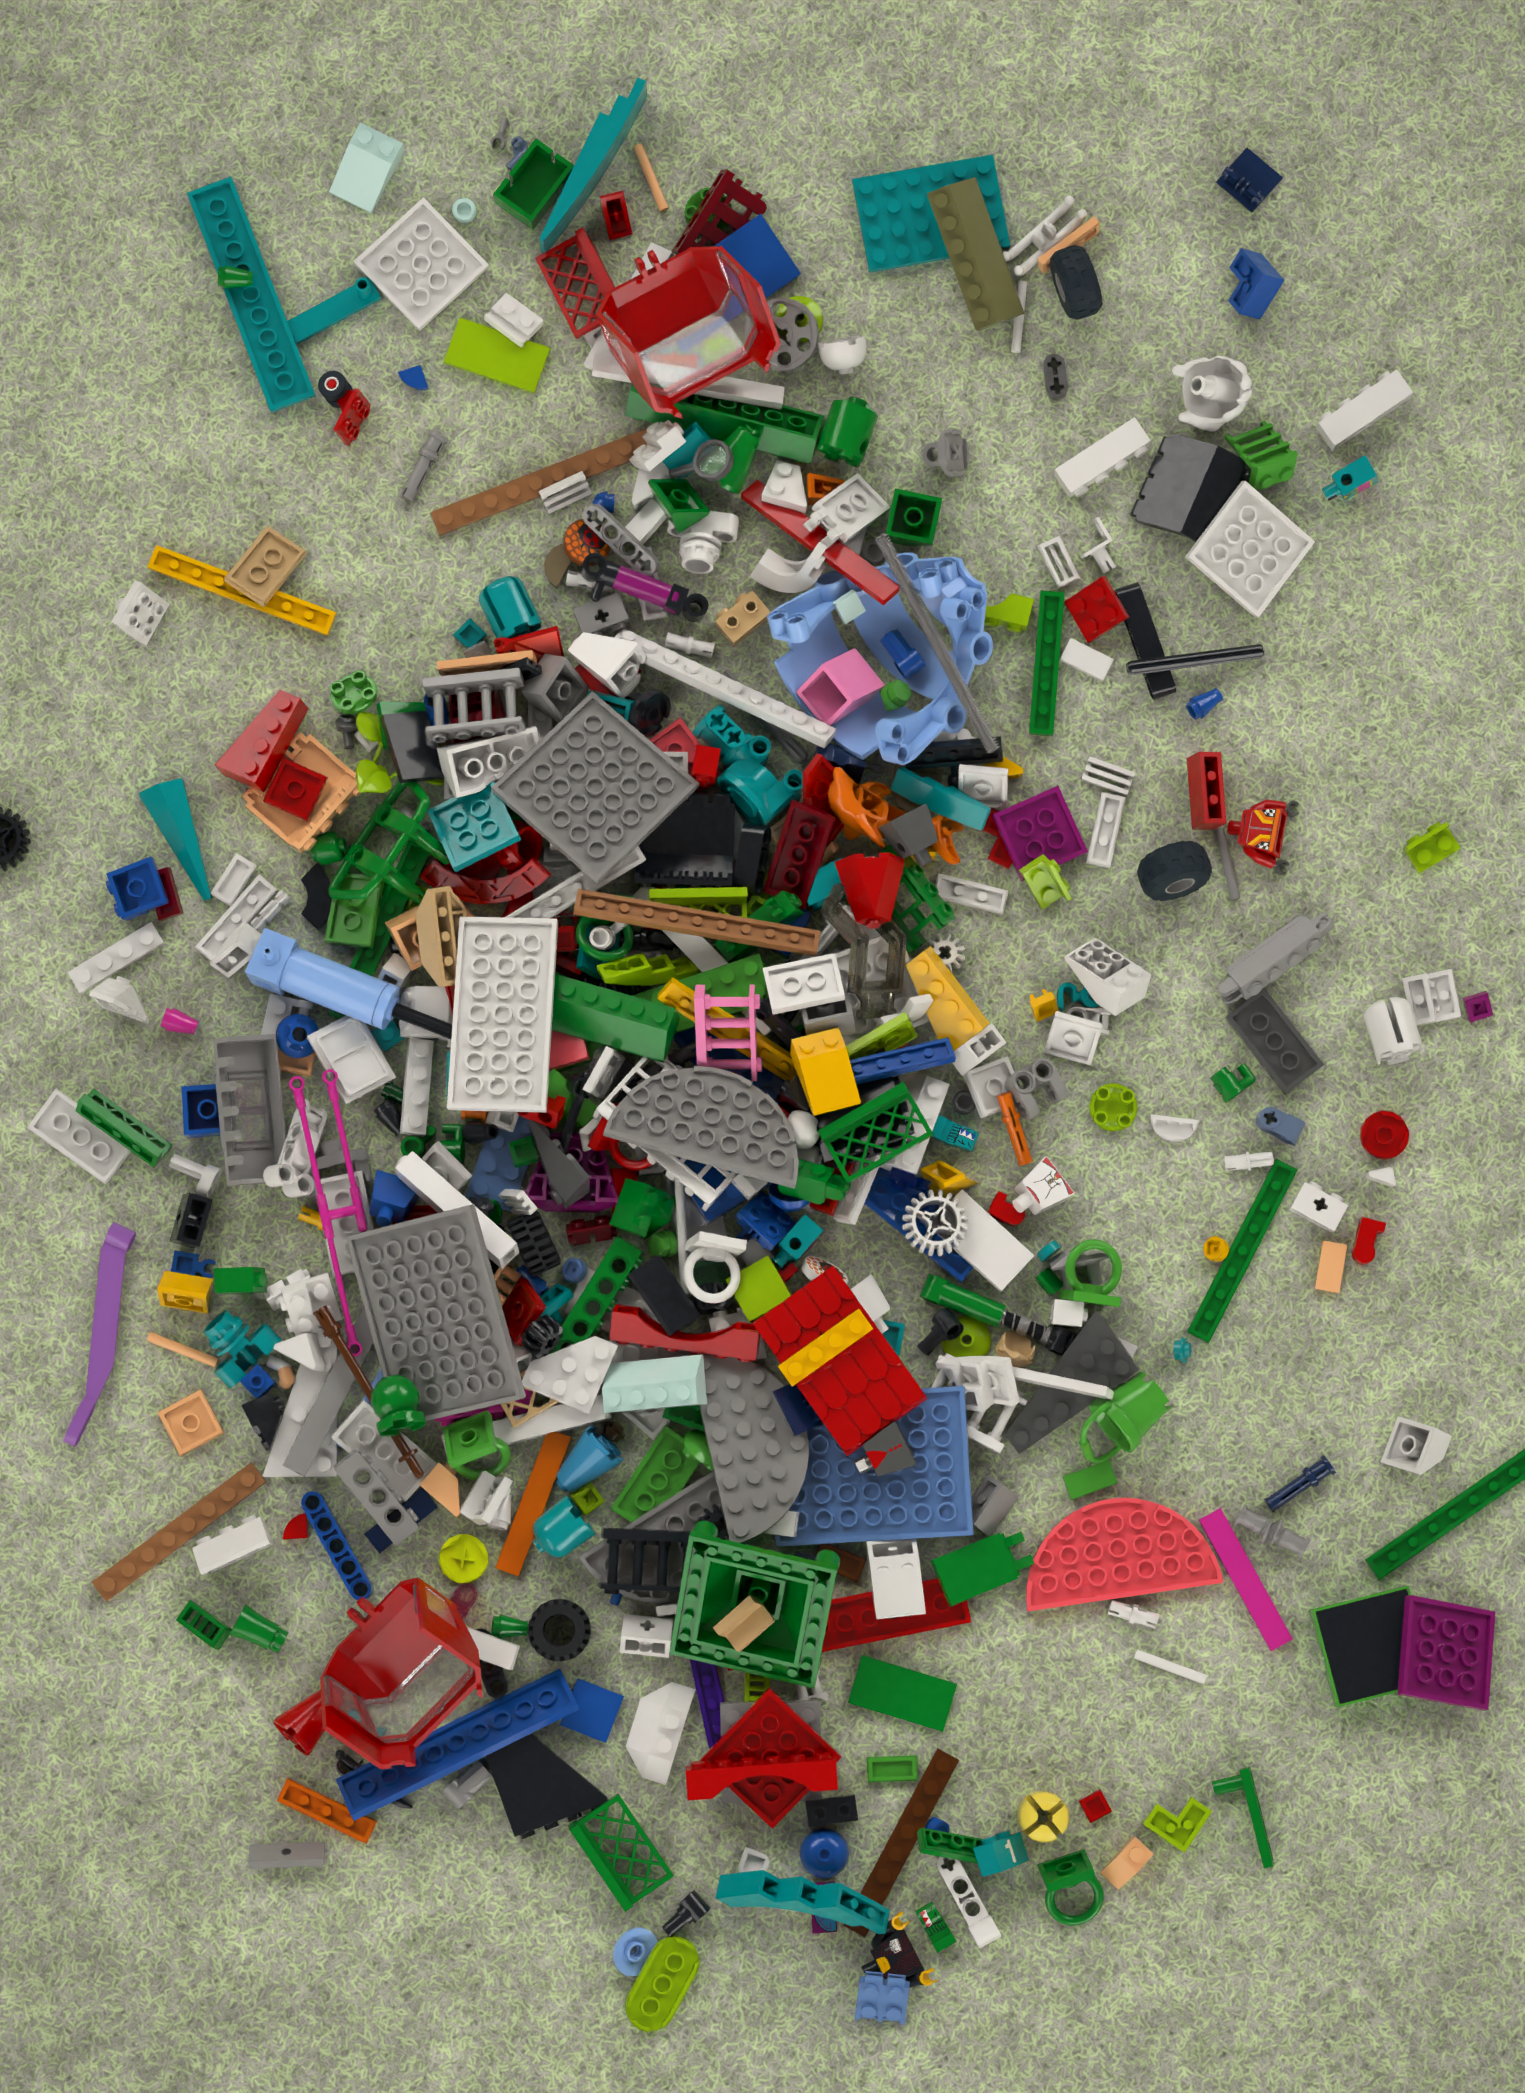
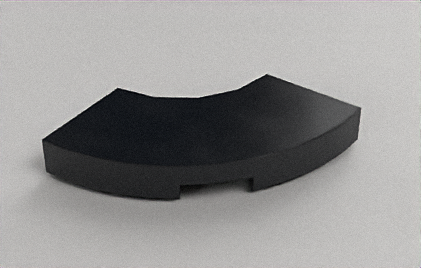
[301,862,332,931]

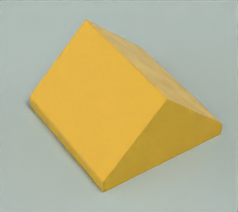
[157,1271,213,1314]

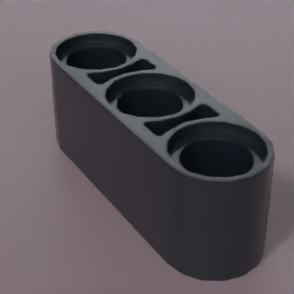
[732,823,772,896]
[476,1628,509,1698]

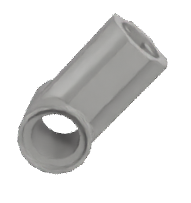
[442,1761,493,1810]

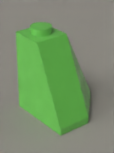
[548,1068,598,1129]

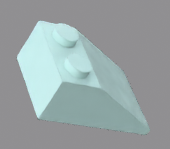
[329,122,405,214]

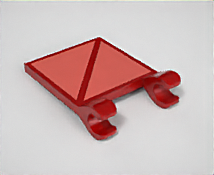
[494,626,564,664]

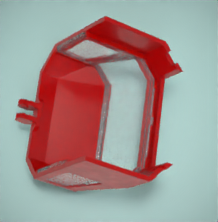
[596,246,781,419]
[320,1577,483,1769]

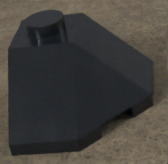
[241,1393,285,1451]

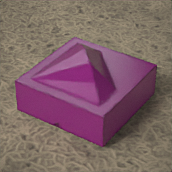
[1462,991,1493,1023]

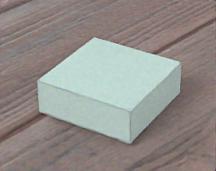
[832,589,866,624]

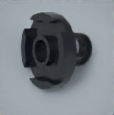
[624,689,671,737]

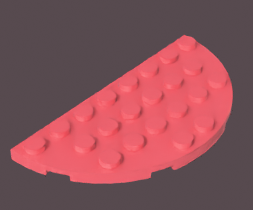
[1026,1498,1223,1612]

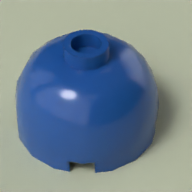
[800,1828,849,1879]

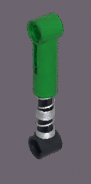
[919,1274,1077,1356]

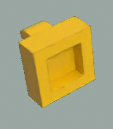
[1029,989,1059,1022]

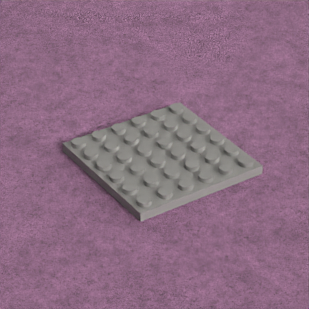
[491,691,699,884]

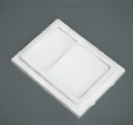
[307,1015,396,1105]

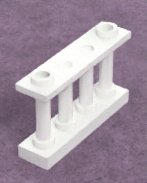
[931,1353,1027,1454]

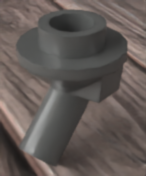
[335,714,358,750]

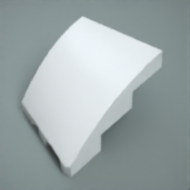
[936,1356,1020,1412]

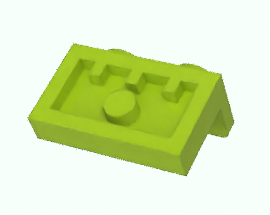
[1403,821,1461,874]
[1019,854,1072,910]

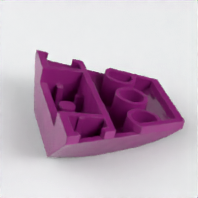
[525,1132,619,1213]

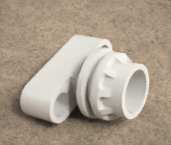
[667,511,739,574]

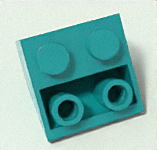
[807,858,847,912]

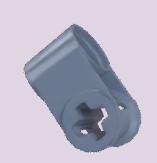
[1256,1107,1306,1146]

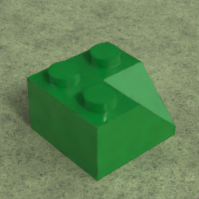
[885,488,942,546]
[609,1178,676,1240]

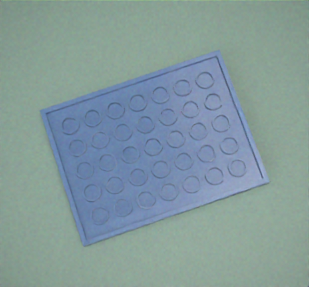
[775,1386,974,1546]

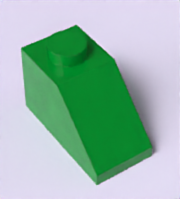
[214,1267,267,1295]

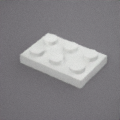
[763,953,845,1015]

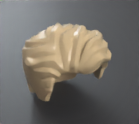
[995,1331,1036,1368]

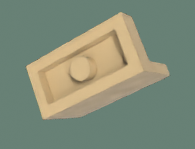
[713,1595,775,1652]

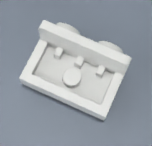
[459,1471,513,1525]

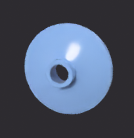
[613,1927,657,1976]

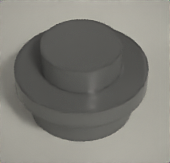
[952,1090,976,1115]

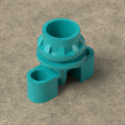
[203,1310,282,1388]

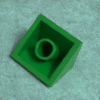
[648,479,710,533]

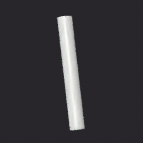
[1011,281,1027,353]
[1134,1649,1207,1684]

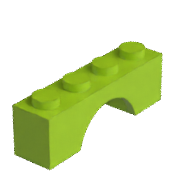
[984,593,1034,633]

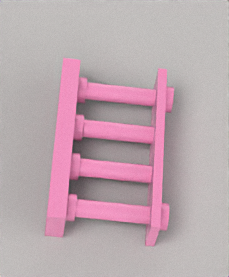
[694,985,762,1081]

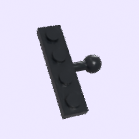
[906,736,1003,789]

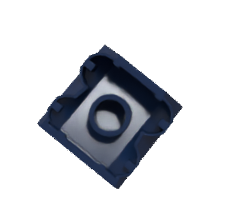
[813,743,866,784]

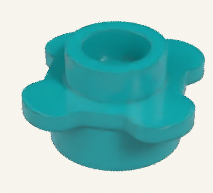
[1173,1337,1192,1363]

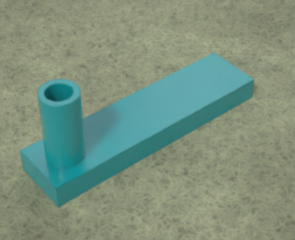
[287,277,381,345]

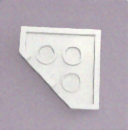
[522,1336,618,1415]

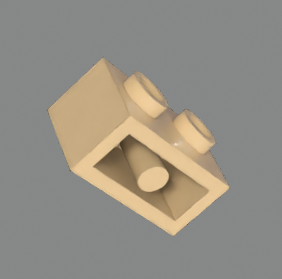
[715,590,771,647]

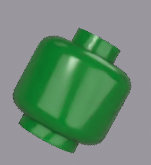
[310,831,347,865]

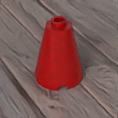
[273,1689,341,1756]

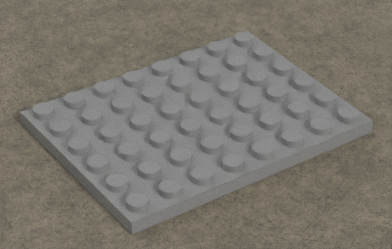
[346,1204,526,1421]

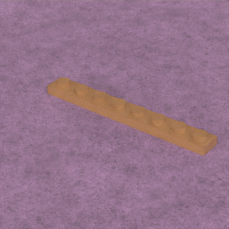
[92,1462,266,1602]

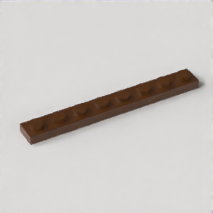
[843,1748,959,1937]

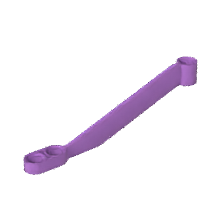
[64,1222,136,1447]

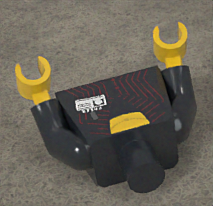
[861,1911,937,1988]

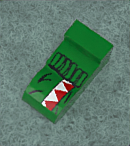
[915,1901,957,1953]

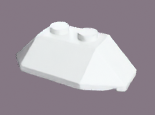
[626,1682,695,1785]

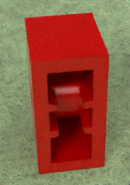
[691,745,721,789]

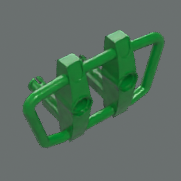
[328,782,450,905]

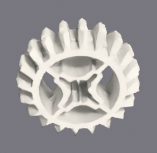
[902,1190,969,1256]

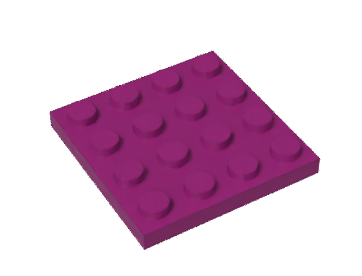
[1397,1595,1496,1711]

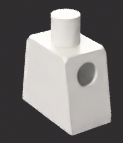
[851,1274,890,1333]

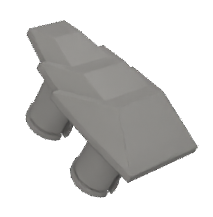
[1048,1250,1109,1290]

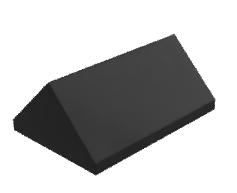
[628,1254,700,1336]

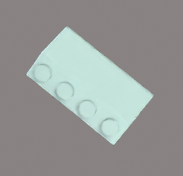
[602,1354,707,1413]

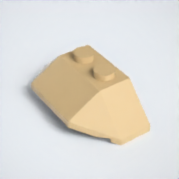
[415,886,467,987]

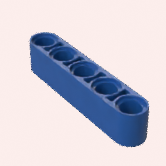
[301,1491,373,1600]

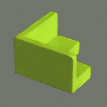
[1141,1797,1212,1853]

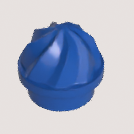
[592,491,614,513]

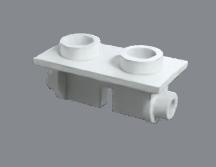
[264,1268,311,1311]

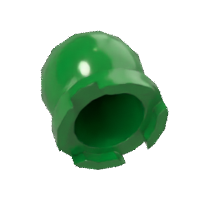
[371,1374,426,1437]

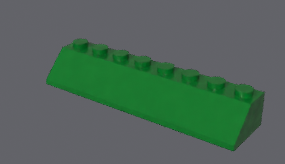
[625,384,824,464]
[552,974,680,1063]

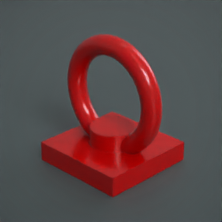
[588,1102,652,1170]

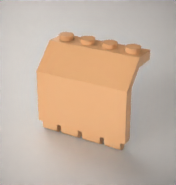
[241,732,361,854]

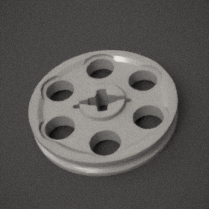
[746,298,819,371]

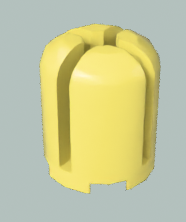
[1017,1791,1070,1843]

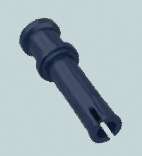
[1264,1455,1336,1512]

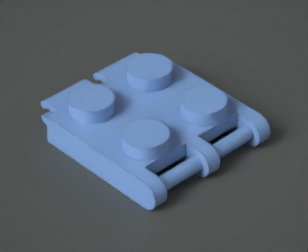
[855,1971,910,2025]

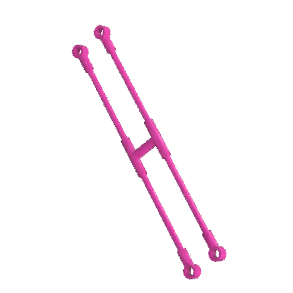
[288,1069,368,1356]

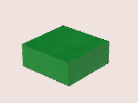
[508,1136,539,1168]

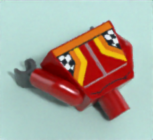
[1227,799,1299,875]

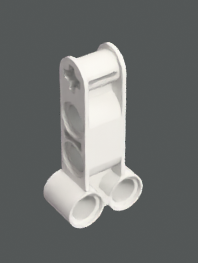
[263,1099,327,1198]
[937,1857,1001,1949]

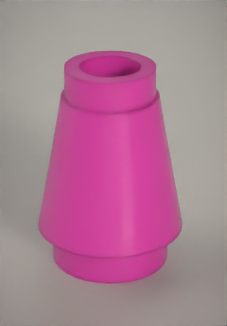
[160,1008,198,1035]

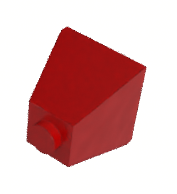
[835,852,904,929]

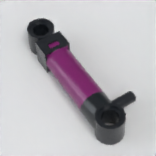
[580,553,709,622]

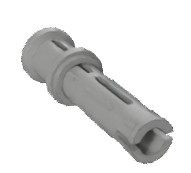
[400,430,449,503]

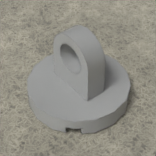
[922,428,969,477]

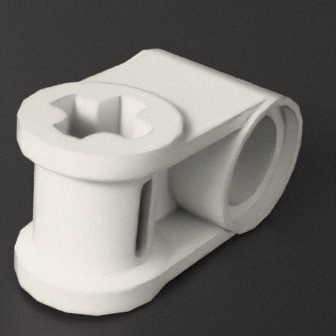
[1066,1007,1111,1036]

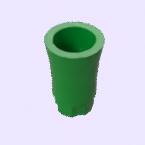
[230,1604,289,1653]

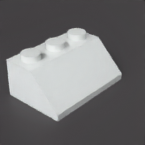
[192,1515,274,1575]

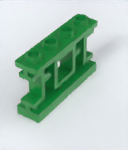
[881,844,956,955]

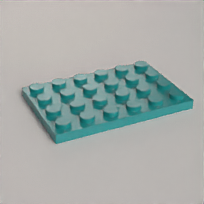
[852,154,1011,273]

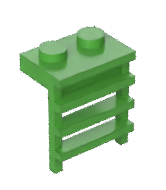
[1225,420,1298,491]

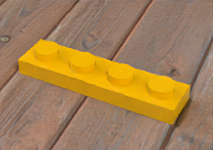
[777,1309,873,1386]

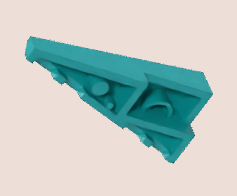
[139,778,212,901]

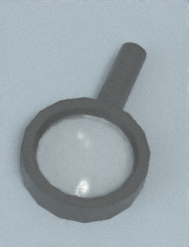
[669,439,734,481]

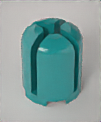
[479,576,542,638]

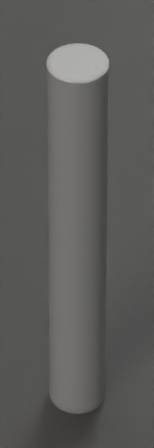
[1215,828,1240,900]

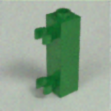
[715,890,804,963]

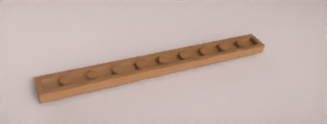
[430,428,647,536]
[573,889,821,956]

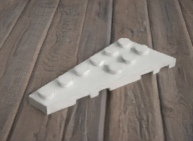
[263,1328,338,1477]

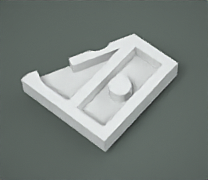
[761,460,807,513]

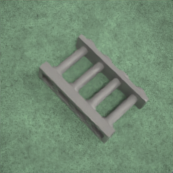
[423,668,526,743]

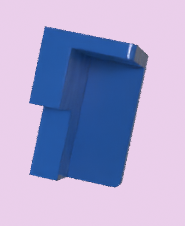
[1228,248,1284,319]

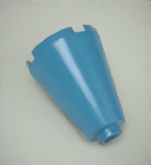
[556,1425,624,1492]

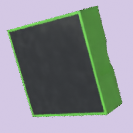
[1309,1586,1411,1707]

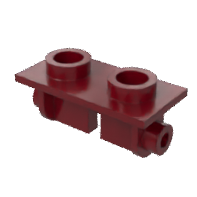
[566,1215,617,1246]

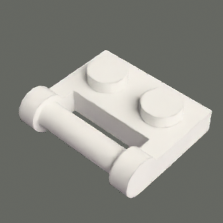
[261,994,313,1042]

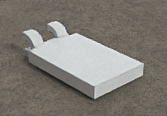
[804,473,891,549]

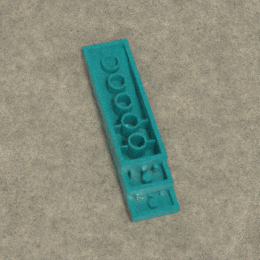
[539,78,647,253]

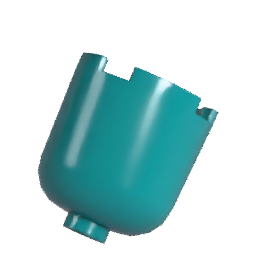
[533,1495,596,1558]

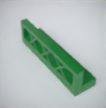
[75,1088,172,1168]

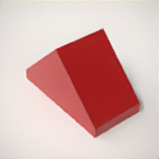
[600,191,633,240]

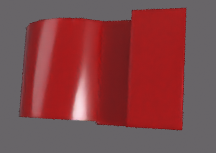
[987,1191,1025,1227]

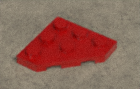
[803,754,844,846]

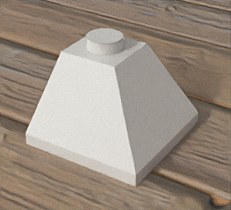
[1381,1416,1452,1475]

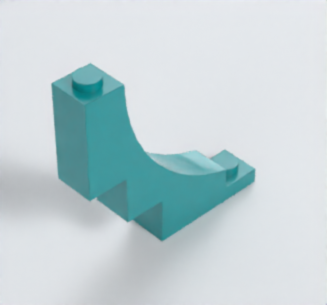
[715,1870,890,1934]

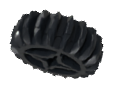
[0,807,31,872]

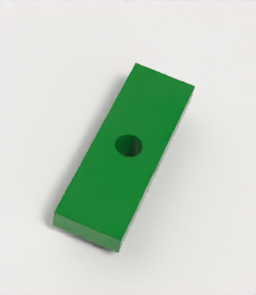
[917,1827,982,1863]

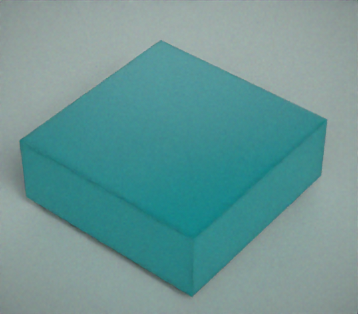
[453,618,487,649]

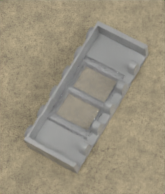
[213,1034,286,1186]

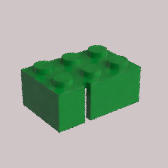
[493,138,574,230]

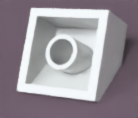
[399,986,453,1039]

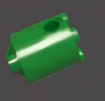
[817,396,878,468]

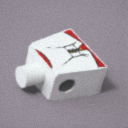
[1012,1156,1075,1215]

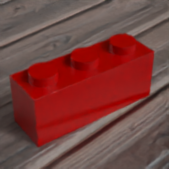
[1187,751,1227,830]

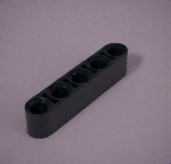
[1114,582,1176,700]

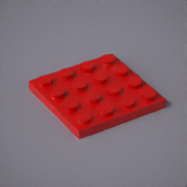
[700,1687,842,1829]

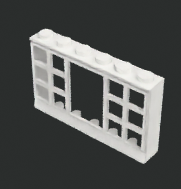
[593,1056,739,1212]

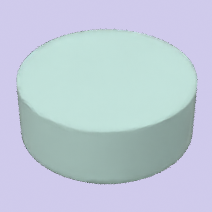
[452,198,476,223]

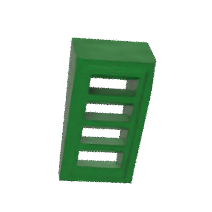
[176,1600,232,1650]

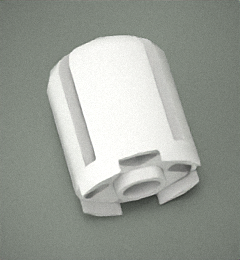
[1364,997,1425,1065]

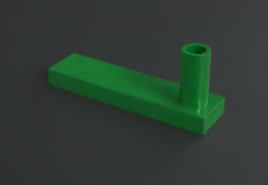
[1212,1766,1275,1868]

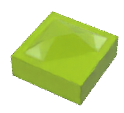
[570,1482,605,1516]

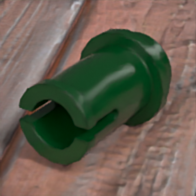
[381,1082,404,1104]

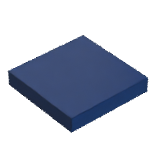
[560,1678,624,1743]

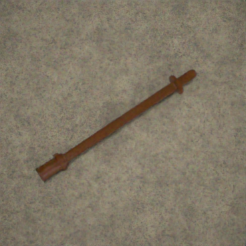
[313,1305,424,1479]

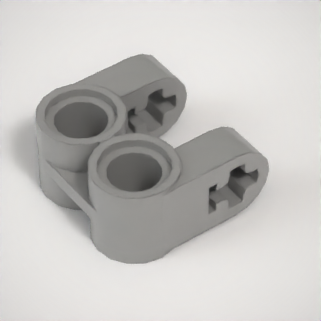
[1005,1058,1068,1120]

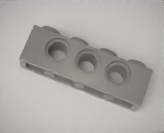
[333,1448,419,1546]

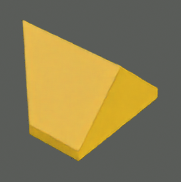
[920,1160,978,1198]

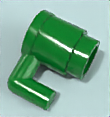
[1210,1063,1256,1103]
[432,1124,465,1164]
[400,1126,436,1159]

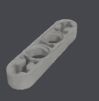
[582,504,659,576]

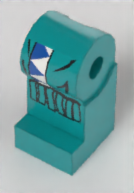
[930,1115,979,1152]

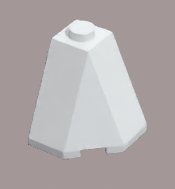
[567,632,646,698]

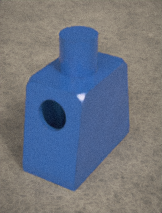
[369,1170,419,1227]

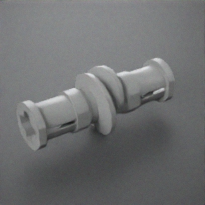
[1235,1504,1311,1559]

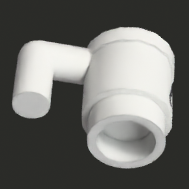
[589,922,627,950]

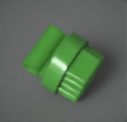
[879,679,912,711]
[648,1230,678,1258]

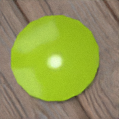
[1089,1083,1138,1132]

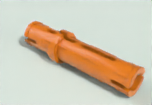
[996,1091,1033,1166]

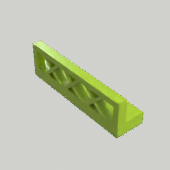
[648,887,748,918]

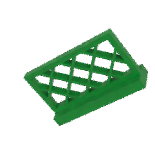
[818,1082,934,1184]
[568,1793,674,1912]

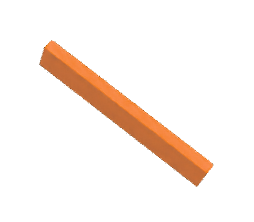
[495,1431,572,1577]

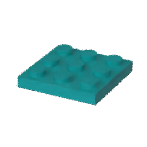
[427,781,521,872]

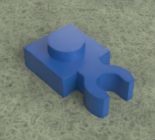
[171,1250,216,1278]

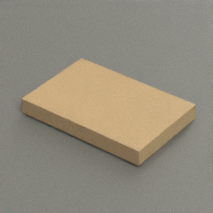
[224,526,307,607]

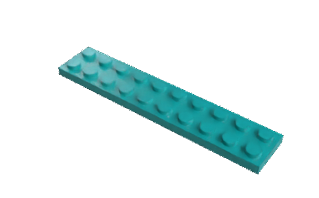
[187,176,316,413]

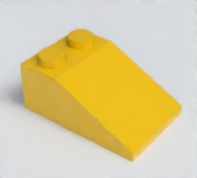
[790,1027,861,1116]

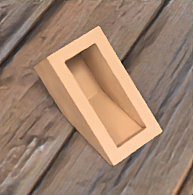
[420,1462,461,1518]
[1100,1836,1154,1890]

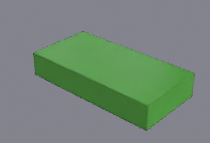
[1062,1460,1117,1500]
[867,1755,918,1782]

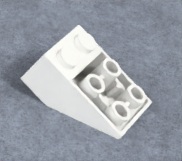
[1064,938,1151,1016]
[866,1539,926,1619]

